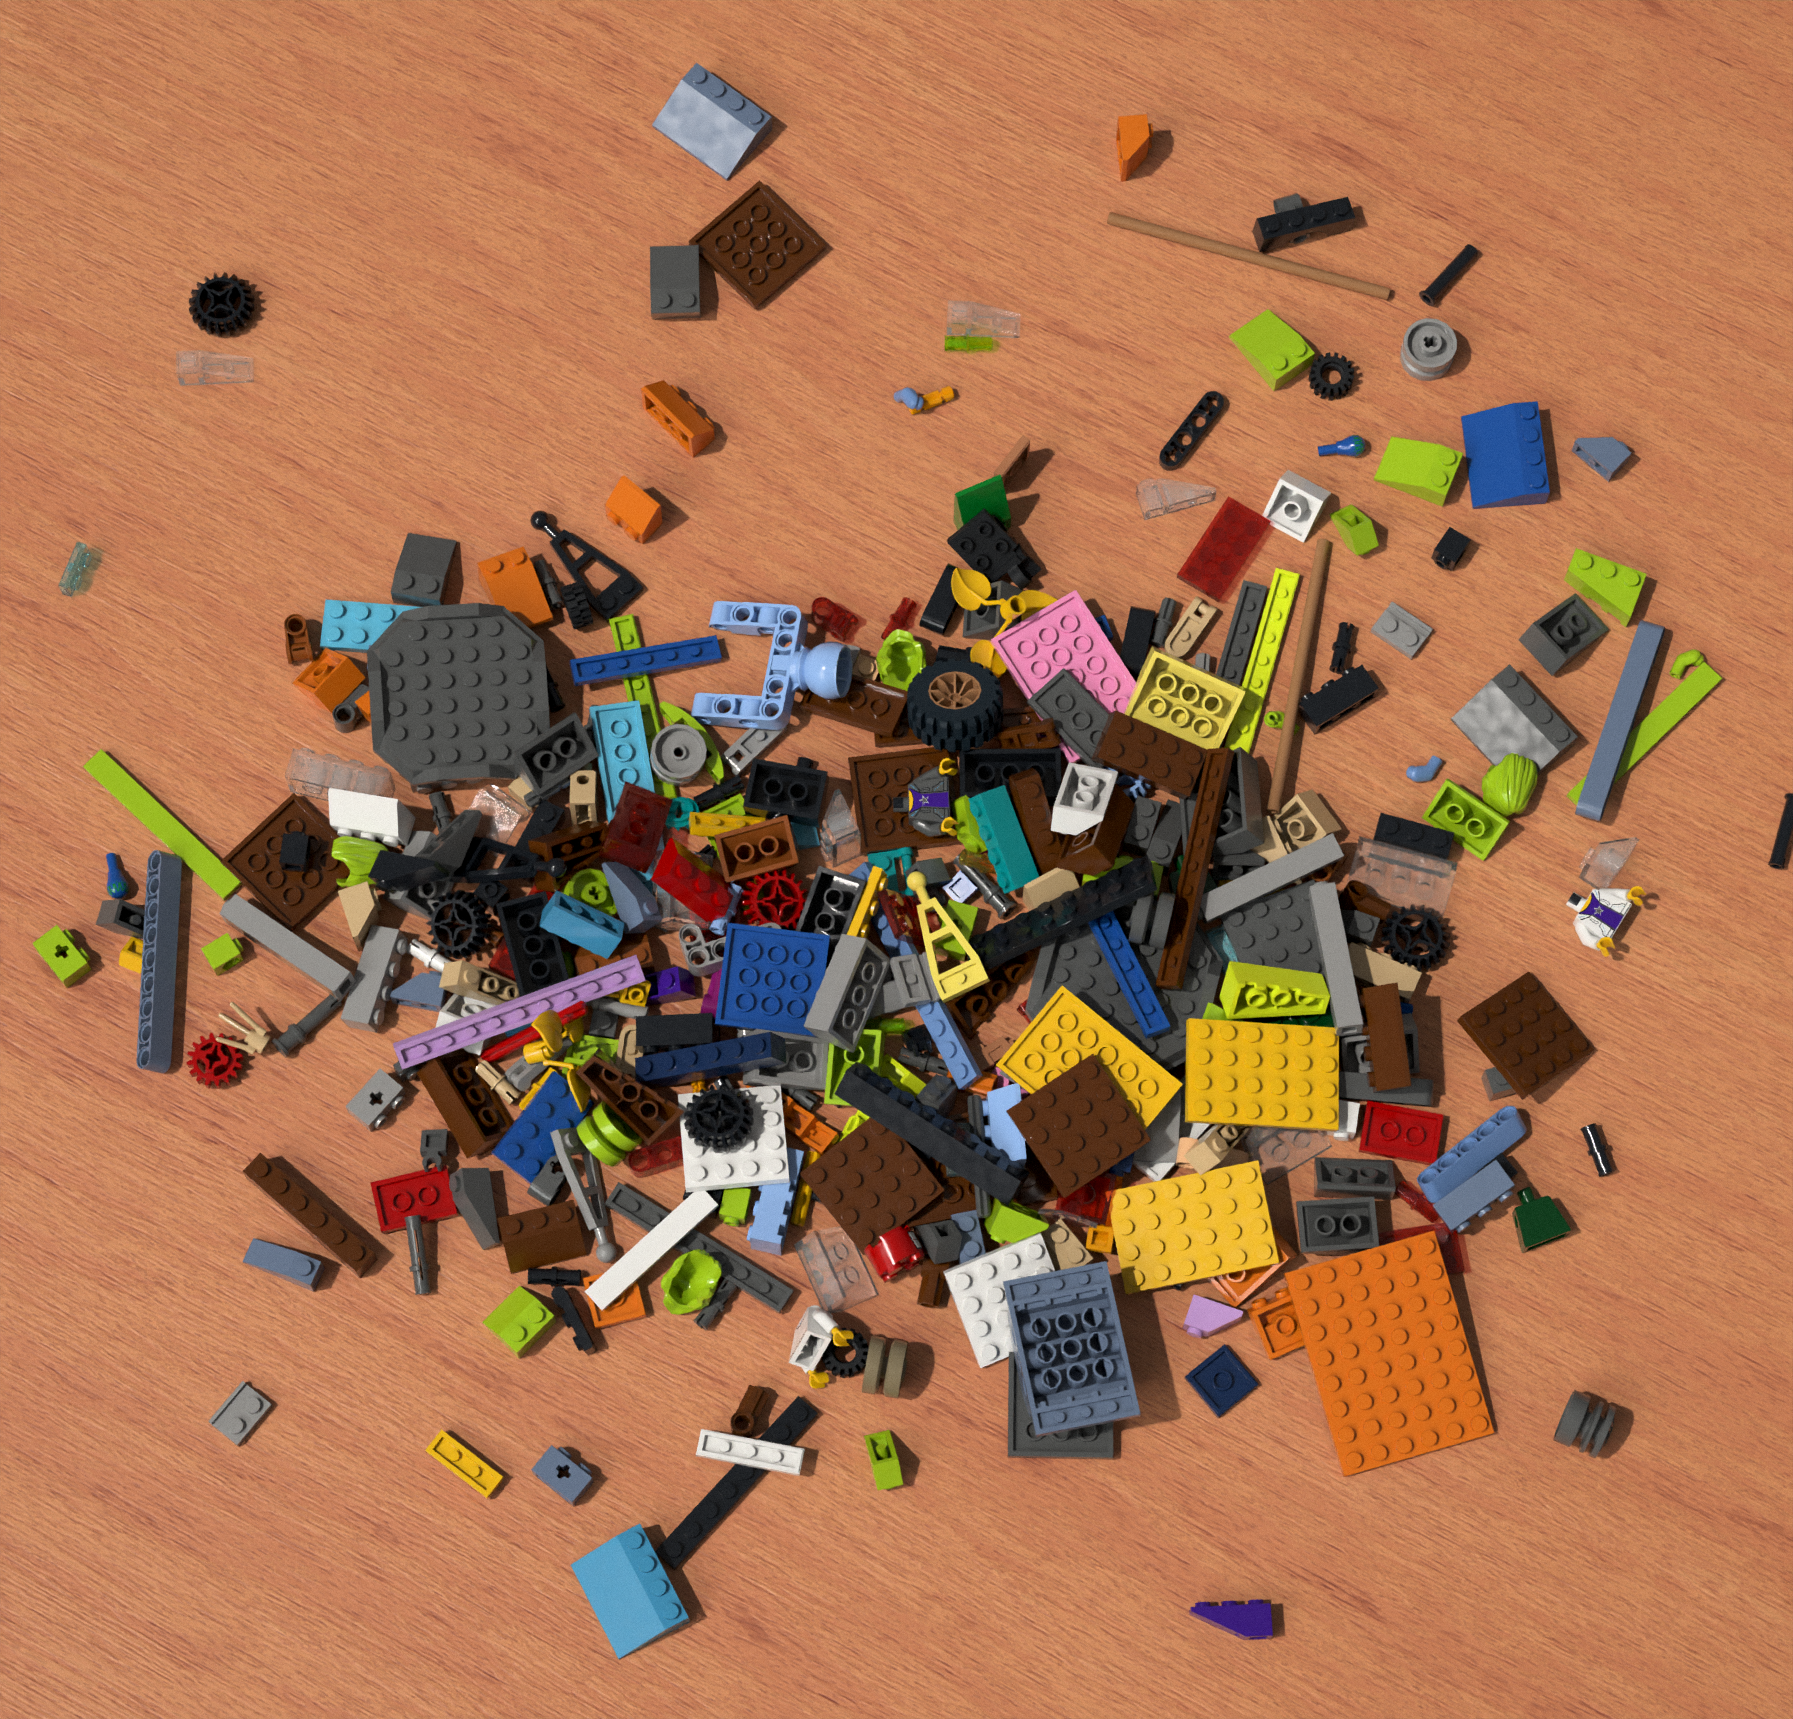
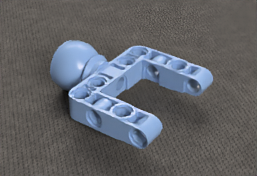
[691,601,853,730]

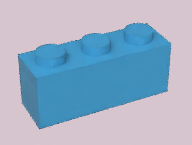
[540,890,624,959]

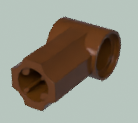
[1338,880,1392,924]
[917,1254,950,1309]
[730,1385,770,1438]

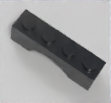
[1252,197,1355,252]

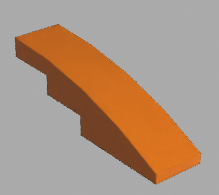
[745,1085,840,1155]

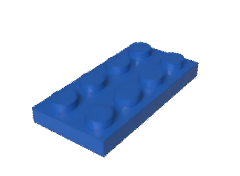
[491,1071,594,1185]

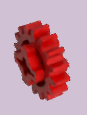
[186,1032,244,1089]

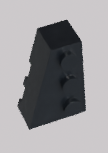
[636,1013,720,1056]

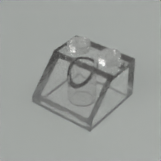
[1579,837,1639,890]

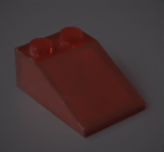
[598,782,672,874]

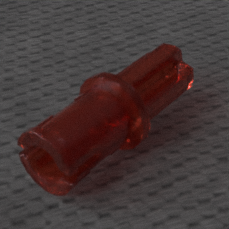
[881,597,917,641]
[1394,1180,1439,1223]

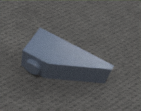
[601,862,662,934]
[242,1238,325,1292]

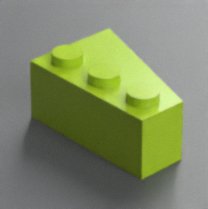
[1564,548,1646,627]

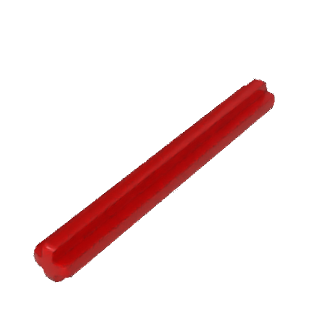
[480,1001,589,1063]

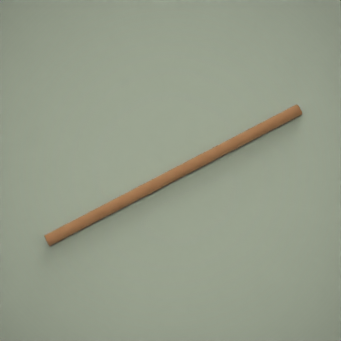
[1107,212,1391,300]
[1266,539,1330,814]

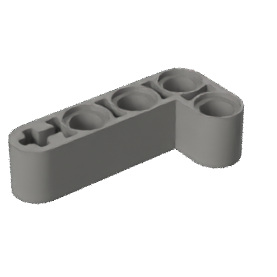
[679,922,781,977]

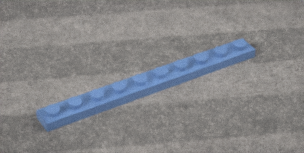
[849,862,983,1089]

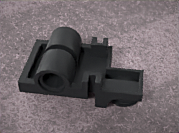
[947,508,1041,590]

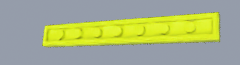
[1224,568,1300,754]

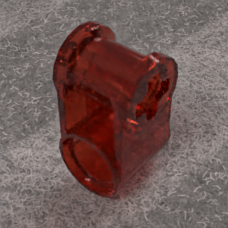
[811,597,859,642]

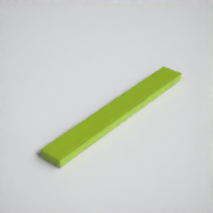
[609,614,677,805]
[1566,662,1722,806]
[83,749,242,901]

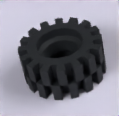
[1309,352,1354,401]
[560,581,593,630]
[822,1328,869,1378]

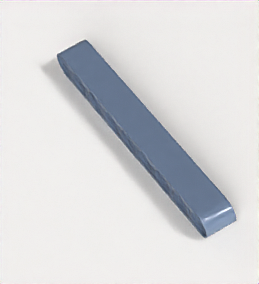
[1575,620,1665,821]
[136,850,182,1074]

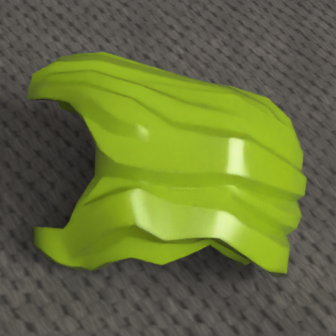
[876,629,927,691]
[1482,753,1538,816]
[332,836,388,887]
[661,1249,722,1315]

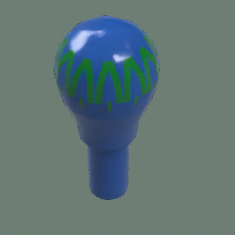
[1318,435,1366,457]
[106,853,129,899]

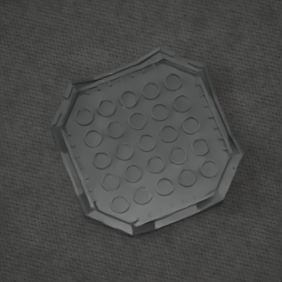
[367,603,550,787]
[1025,899,1223,1073]

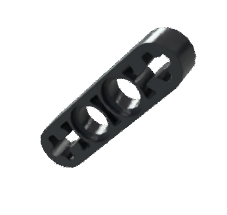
[1159,391,1224,471]

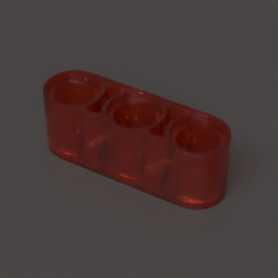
[628,1136,684,1178]

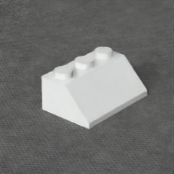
[1051,762,1118,835]
[328,788,416,847]

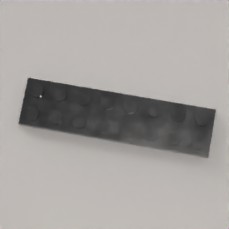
[967,855,1157,971]

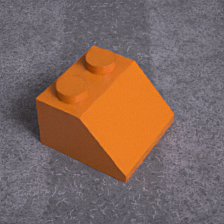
[1116,114,1153,182]
[605,475,663,544]
[292,648,366,713]

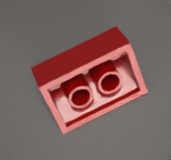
[651,837,734,922]

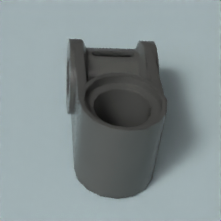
[527,1155,567,1206]

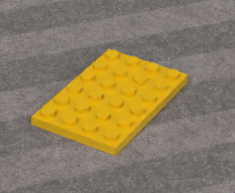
[996,986,1183,1165]
[1185,1018,1339,1131]
[1106,1160,1280,1295]

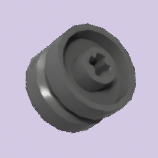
[1128,891,1175,949]

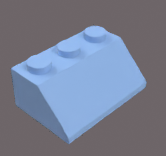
[982,1083,1027,1168]

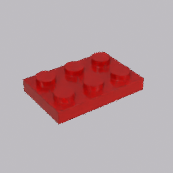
[1358,1101,1443,1165]
[370,1164,458,1234]

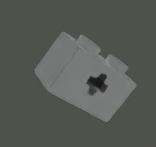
[346,1068,405,1132]

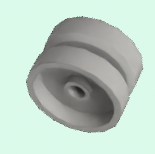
[1400,318,1457,381]
[650,724,707,786]

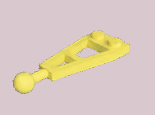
[907,871,990,1003]

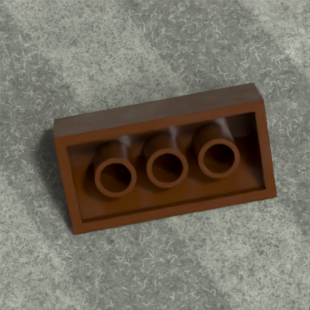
[1055,784,1135,876]
[1358,983,1411,1093]
[417,1049,513,1158]

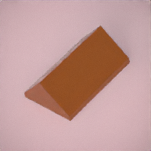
[714,815,800,884]

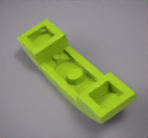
[659,701,724,785]

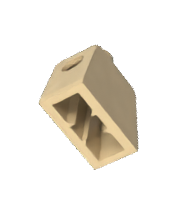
[570,763,598,826]

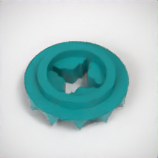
[659,797,699,831]

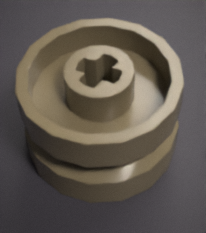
[862,1335,908,1399]

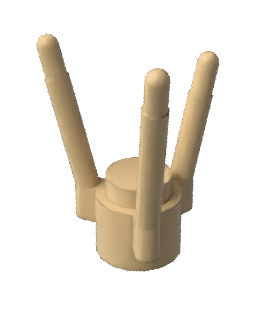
[216,1002,271,1054]

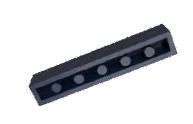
[635,1032,786,1089]

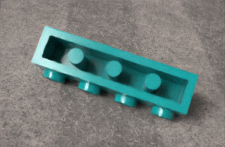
[968,785,1039,894]

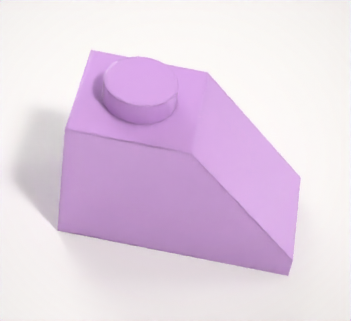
[1182,1295,1243,1338]

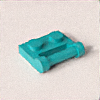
[868,847,919,902]

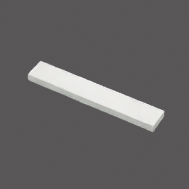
[585,1191,719,1311]

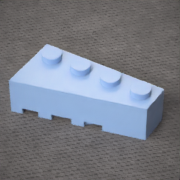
[747,1147,804,1256]

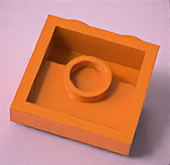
[1246,1287,1304,1360]

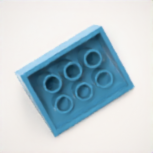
[571,1524,690,1659]

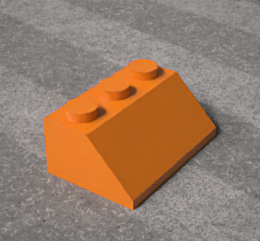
[641,380,715,458]

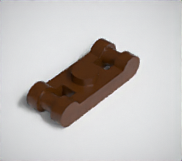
[995,718,1062,749]

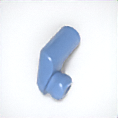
[894,387,924,410]
[1406,756,1443,782]

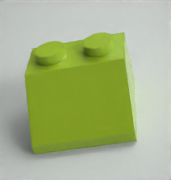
[983,1197,1049,1244]
[482,1286,556,1359]

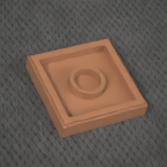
[994,435,1030,490]

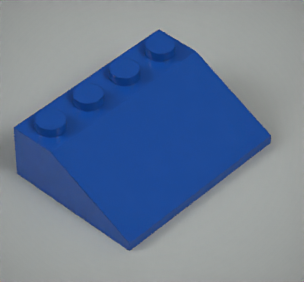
[1461,401,1550,509]

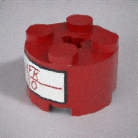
[864,1225,925,1283]

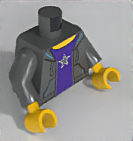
[893,758,959,837]

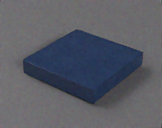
[1184,1344,1258,1418]

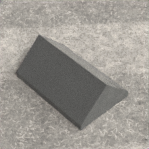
[513,713,599,796]
[1314,1157,1396,1200]

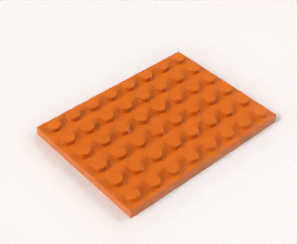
[1284,1231,1494,1477]

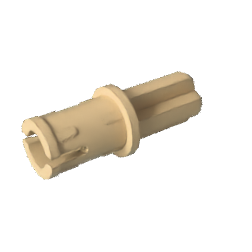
[475,1060,521,1105]

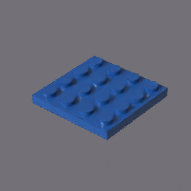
[715,923,830,1038]

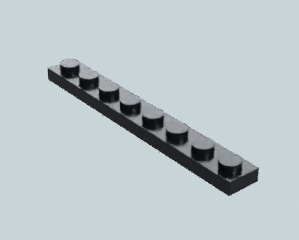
[655,1396,818,1570]

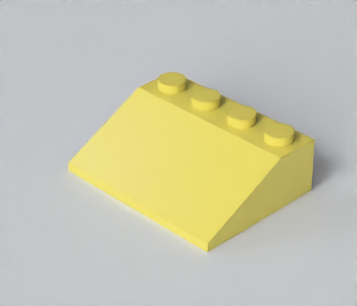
[1124,646,1246,755]

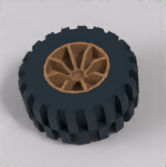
[907,658,1003,752]

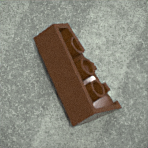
[1009,768,1061,877]
[945,949,1037,1039]
[576,1048,685,1146]

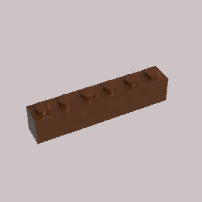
[243,1153,378,1278]

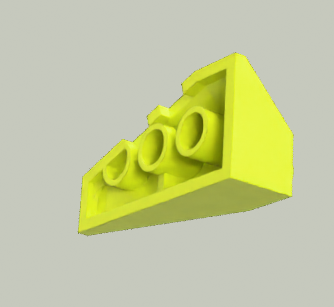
[836,1054,927,1144]

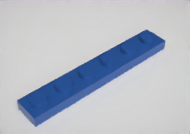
[569,635,722,686]
[1088,911,1171,1039]

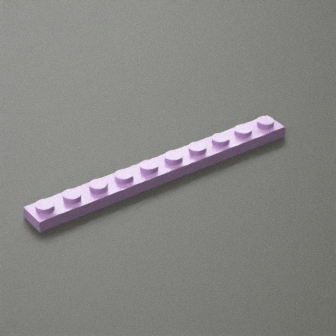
[393,955,646,1069]

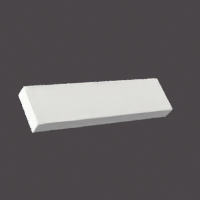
[696,1429,805,1476]

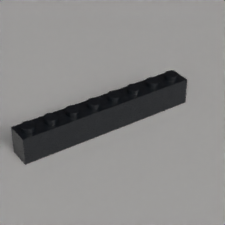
[835,1062,1030,1206]

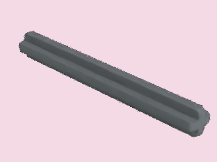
[967,1095,991,1218]

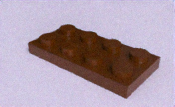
[800,674,908,738]

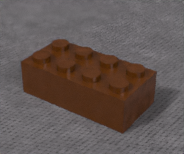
[1091,711,1208,799]

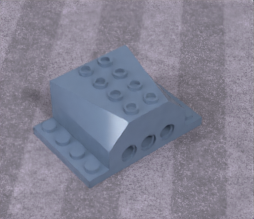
[1003,1261,1141,1437]

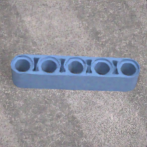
[1417,1106,1527,1203]

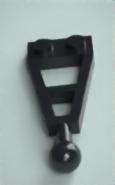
[530,510,643,623]
[449,837,567,884]

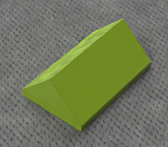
[1422,778,1510,861]

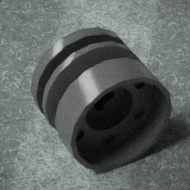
[1553,1389,1616,1458]

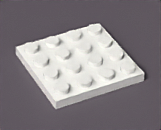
[678,1086,790,1192]
[943,1232,1055,1368]

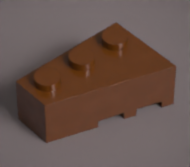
[528,821,610,892]

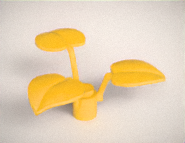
[951,567,1057,678]
[523,1010,591,1112]

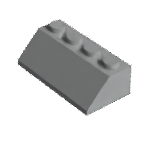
[804,934,891,1053]

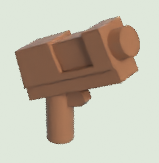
[967,1036,1014,1072]

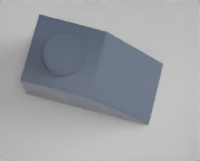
[1571,437,1631,482]
[390,971,447,1012]

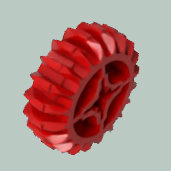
[741,869,808,930]

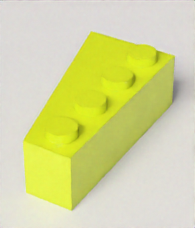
[1219,961,1330,1019]

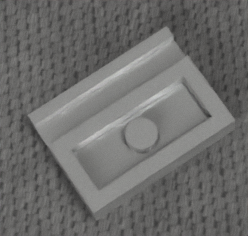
[1371,602,1433,660]
[890,952,941,1008]
[208,1381,272,1447]

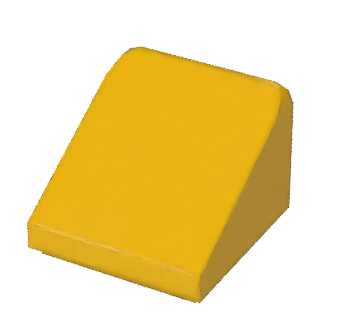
[119,936,143,973]

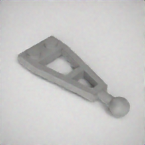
[550,1127,617,1263]

